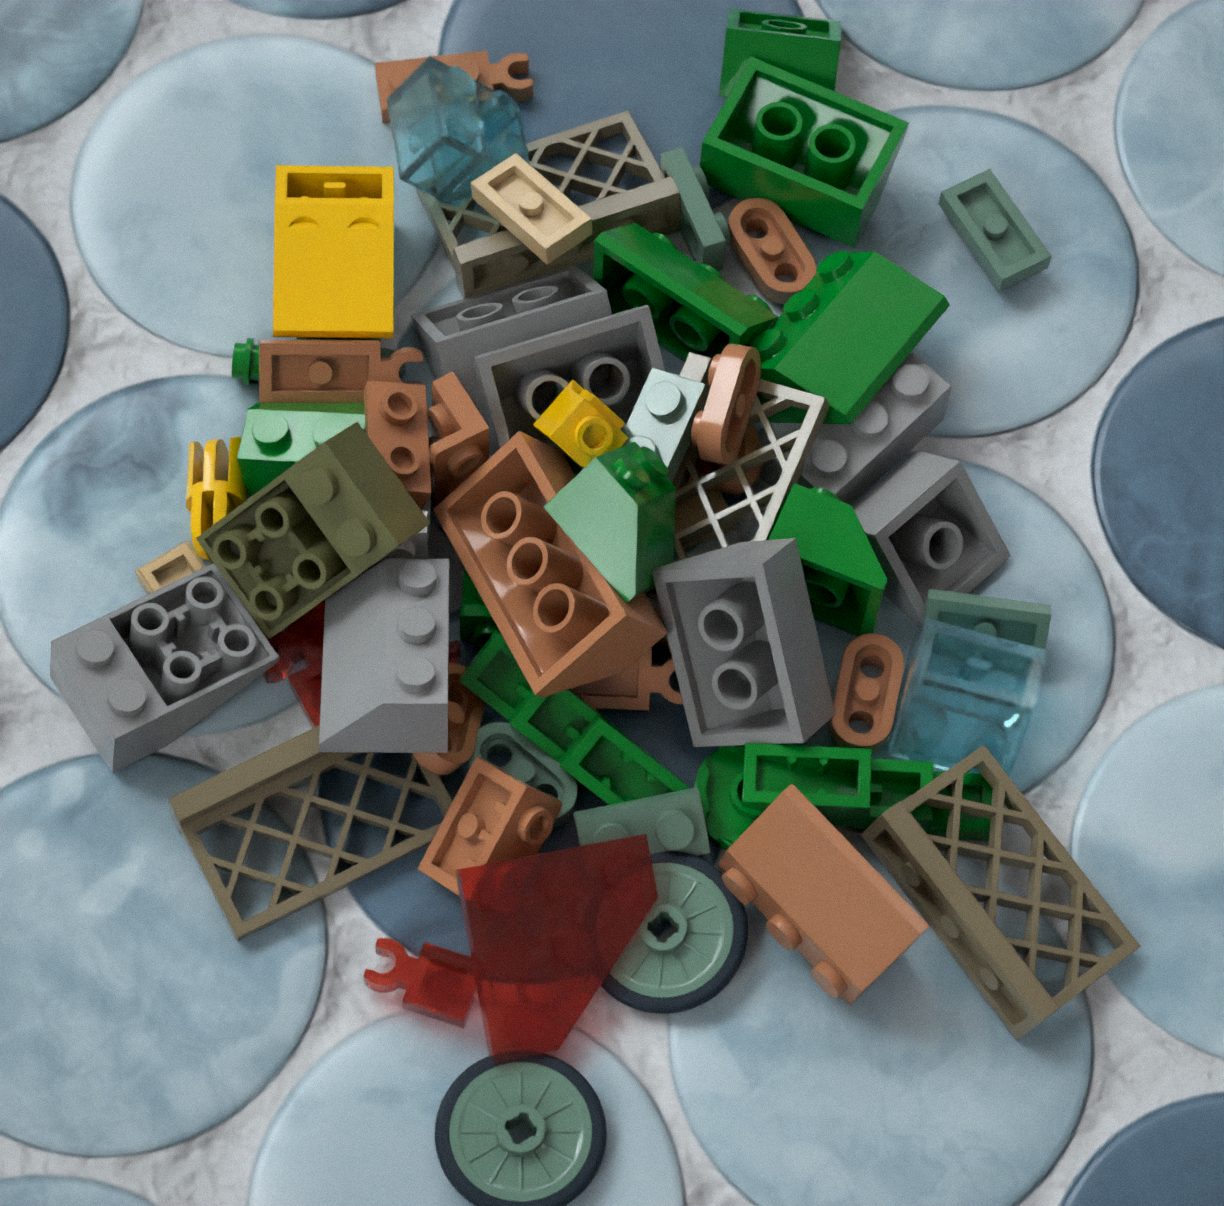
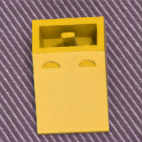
[273,165,394,339]

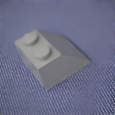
[852,451,1011,629]

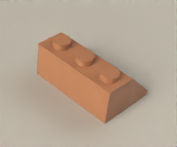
[717,783,930,1005]

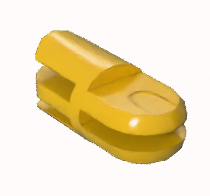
[186,437,247,562]

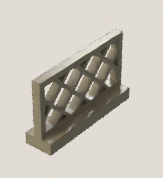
[414,111,681,299]
[645,352,830,600]
[168,725,453,942]
[861,745,1141,1040]

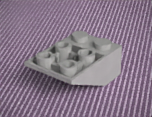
[50,563,279,774]

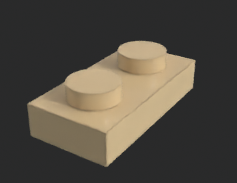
[471,153,593,264]

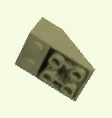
[196,422,431,639]

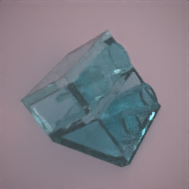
[387,56,530,202]
[885,618,1047,777]

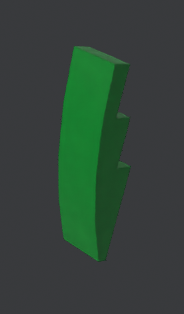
[458,630,691,805]
[742,743,992,841]

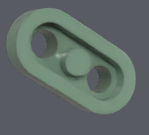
[468,722,577,828]

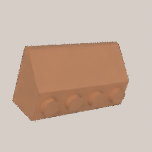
[433,431,668,698]

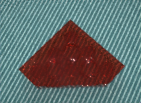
[455,834,658,1063]

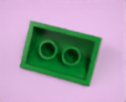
[699,57,909,248]
[593,223,778,362]
[749,250,950,424]

